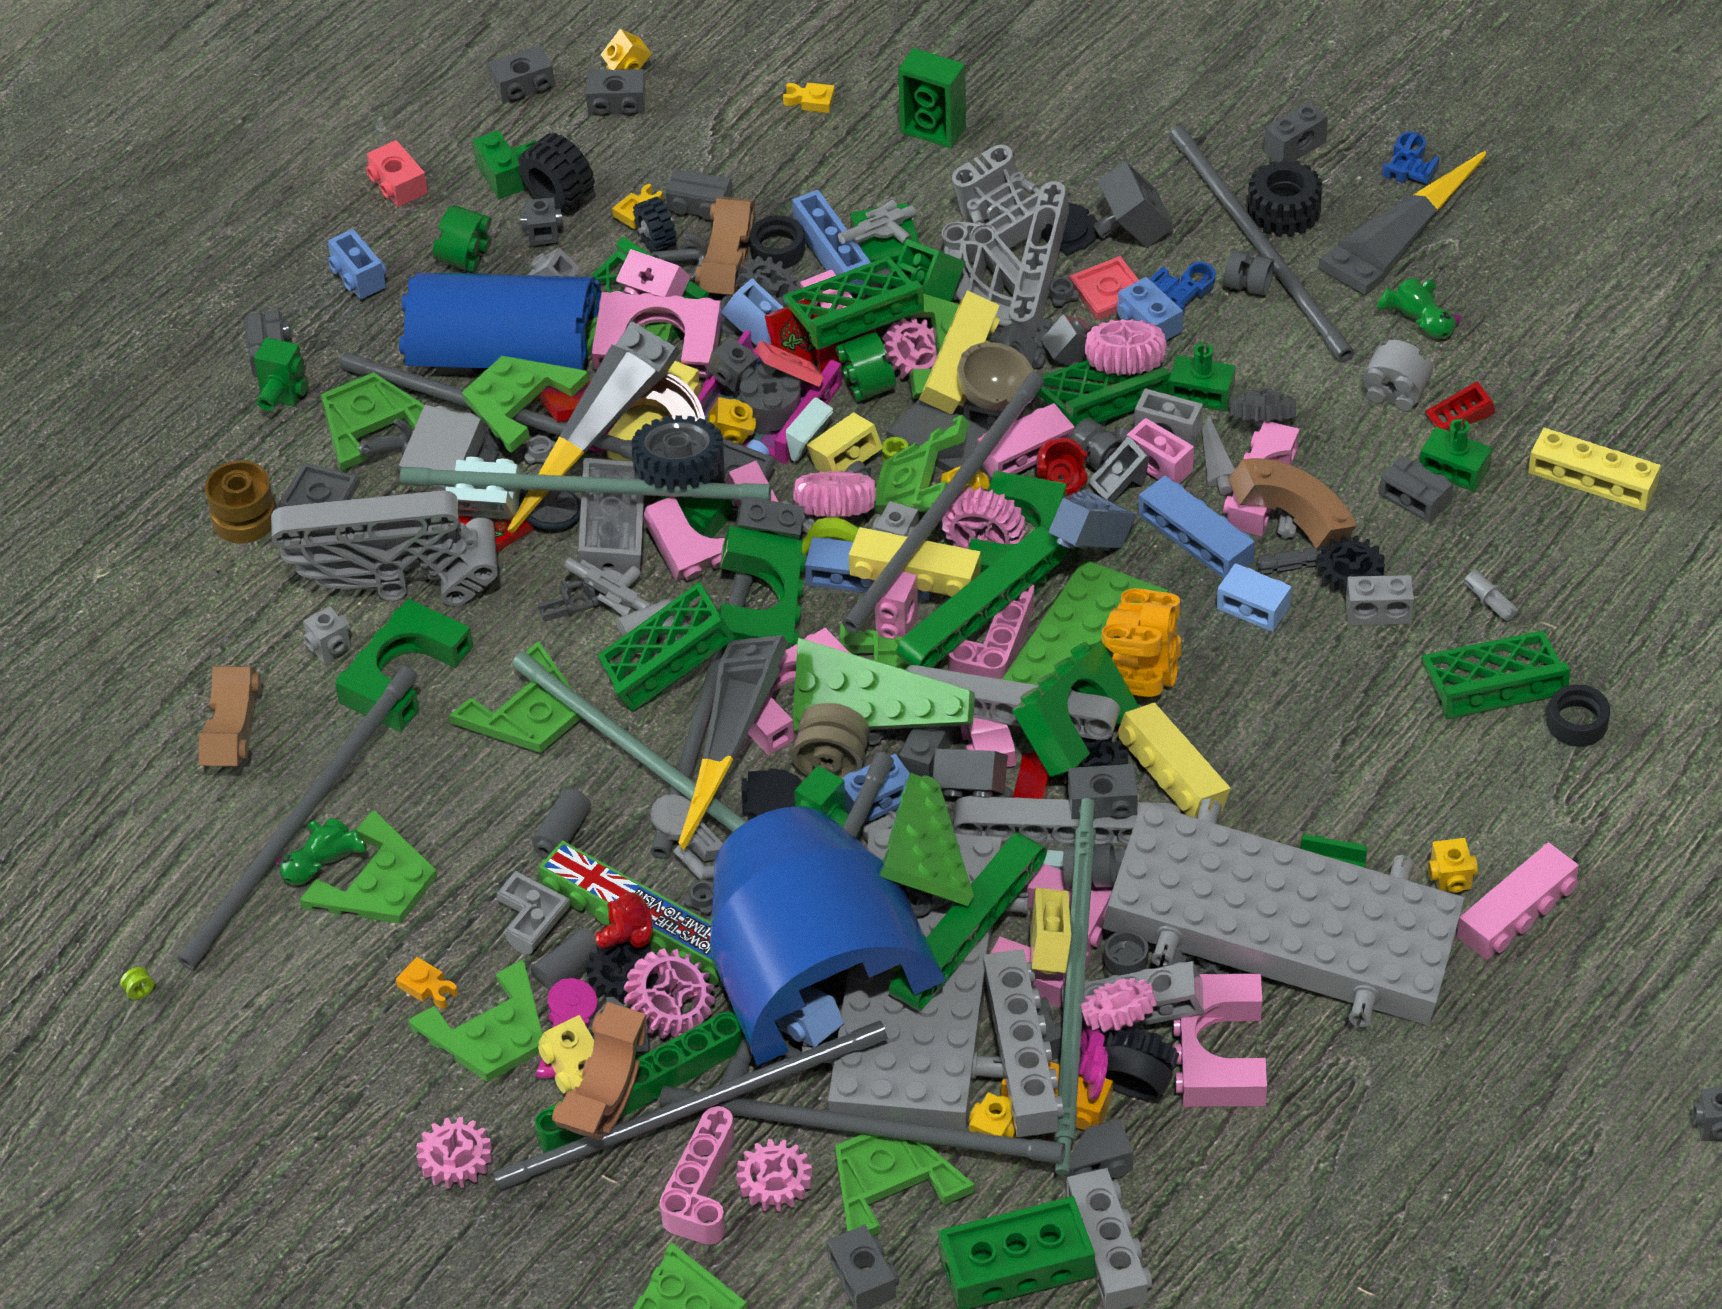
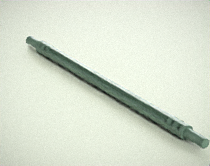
[1054,798,1096,1175]

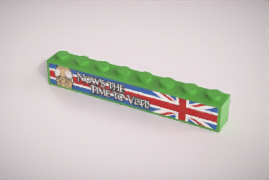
[538,840,725,989]

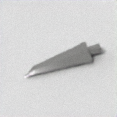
[1202,415,1235,495]

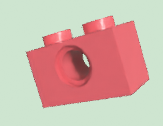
[366,140,428,207]

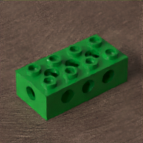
[938,1196,1095,1309]

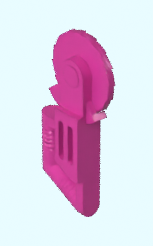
[535,978,598,1079]
[1079,1025,1108,1100]

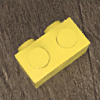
[806,412,883,472]
[538,1015,594,1093]

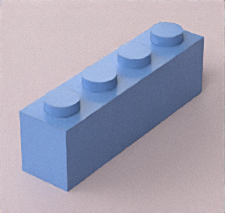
[792,190,871,296]
[1138,475,1255,579]
[805,537,931,601]

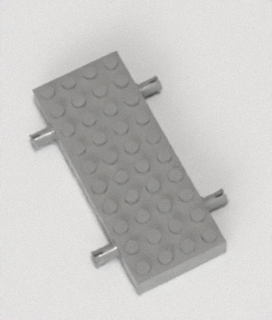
[1103,798,1465,1027]
[802,827,1029,1131]

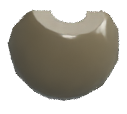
[957,342,1034,412]

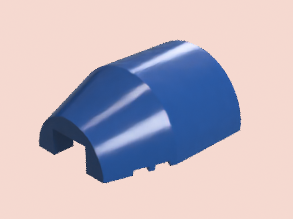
[710,807,946,1066]

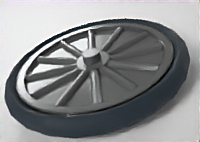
[518,490,580,530]

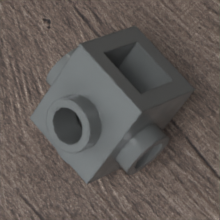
[520,197,563,246]
[707,336,758,392]
[1693,1086,1722,1141]

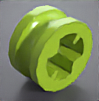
[881,437,908,461]
[120,967,155,1000]

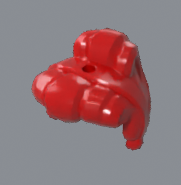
[1036,438,1088,496]
[595,892,653,949]

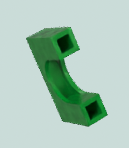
[968,471,1067,595]
[718,526,806,649]
[335,599,473,732]
[1012,641,1139,777]

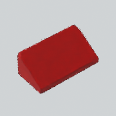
[1013,752,1051,799]

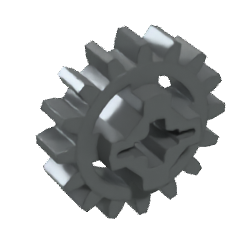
[736,256,800,307]
[1230,388,1296,426]

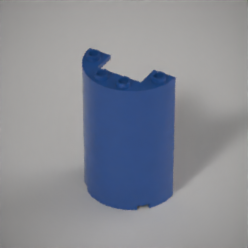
[399,272,602,370]

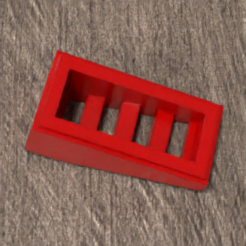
[1425,381,1495,431]

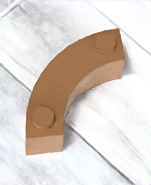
[695,196,756,295]
[1229,458,1357,549]
[199,666,261,766]

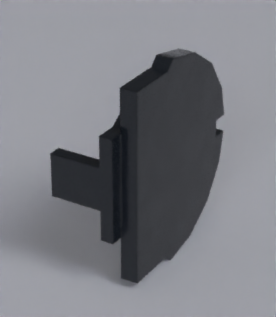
[1041,202,1098,257]
[741,768,802,822]

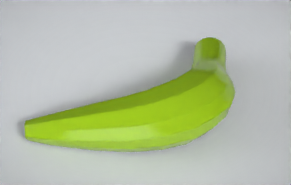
[802,517,859,554]

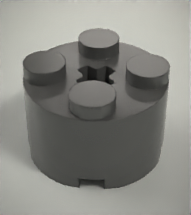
[740,363,801,435]

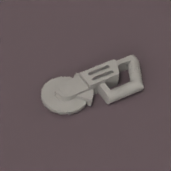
[650,794,723,880]

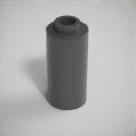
[532,788,591,858]

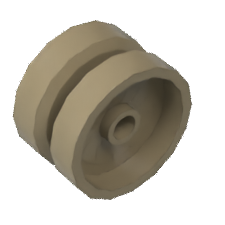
[792,703,870,778]

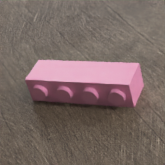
[1457,842,1579,960]

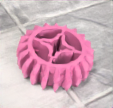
[1085,318,1166,376]
[793,471,876,518]
[942,487,1025,549]
[624,948,715,1039]

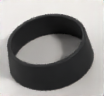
[1105,1046,1173,1101]

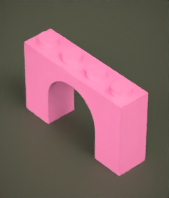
[592,291,722,378]
[643,461,778,582]
[747,628,850,756]
[990,864,1113,1008]
[1173,974,1267,1107]

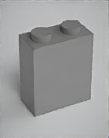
[399,405,486,491]

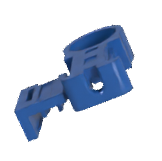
[1382,131,1440,184]
[1149,262,1216,315]

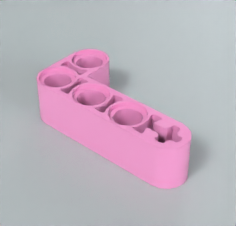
[948,585,1034,679]
[660,1106,735,1245]

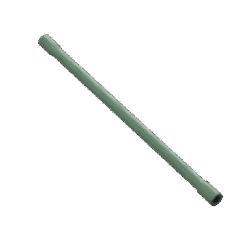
[400,467,771,501]
[512,651,746,832]

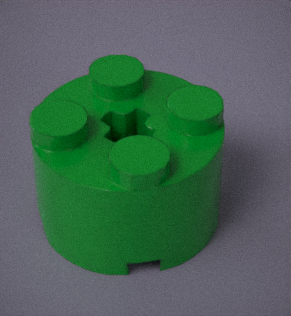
[433,205,492,273]
[835,332,897,403]

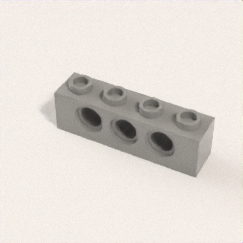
[1062,961,1204,1034]
[1067,1168,1152,1309]

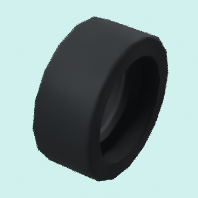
[749,215,805,269]
[1547,684,1610,747]

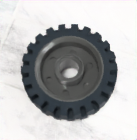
[632,415,724,490]

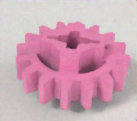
[882,317,937,379]
[1081,978,1157,1032]
[416,1117,492,1189]
[736,1139,812,1211]

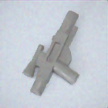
[838,200,916,244]
[563,557,651,616]

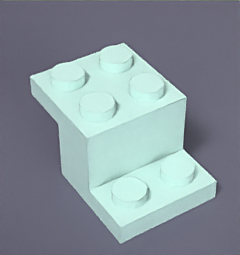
[446,457,526,520]

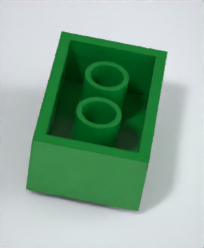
[898,48,966,149]

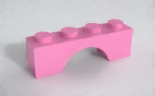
[1223,420,1300,536]

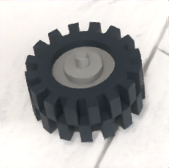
[633,196,677,253]

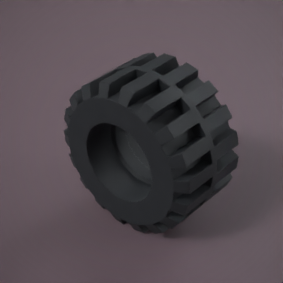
[518,133,595,213]
[1248,160,1322,236]

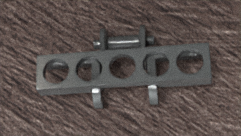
[538,578,606,622]

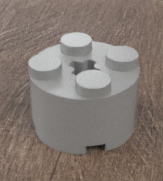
[1363,340,1433,411]

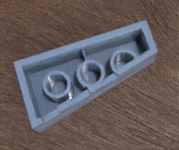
[1048,489,1137,551]

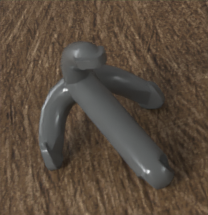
[651,232,708,281]
[358,419,412,472]

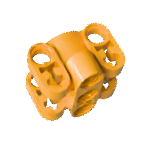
[1101,588,1182,697]

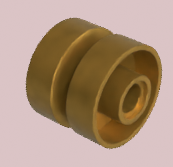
[205,460,275,544]

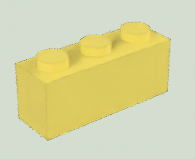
[1030,887,1071,974]

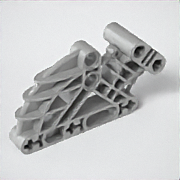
[942,145,1069,338]
[271,490,498,606]

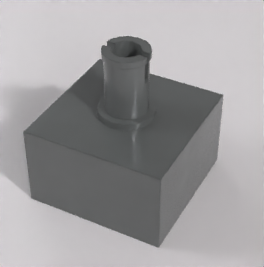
[1093,160,1175,247]

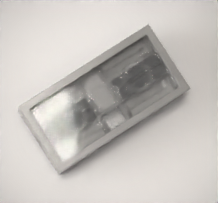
[577,458,644,580]

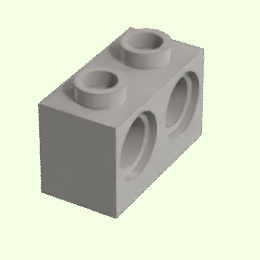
[1346,575,1414,625]

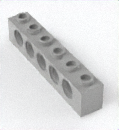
[983,949,1064,1137]

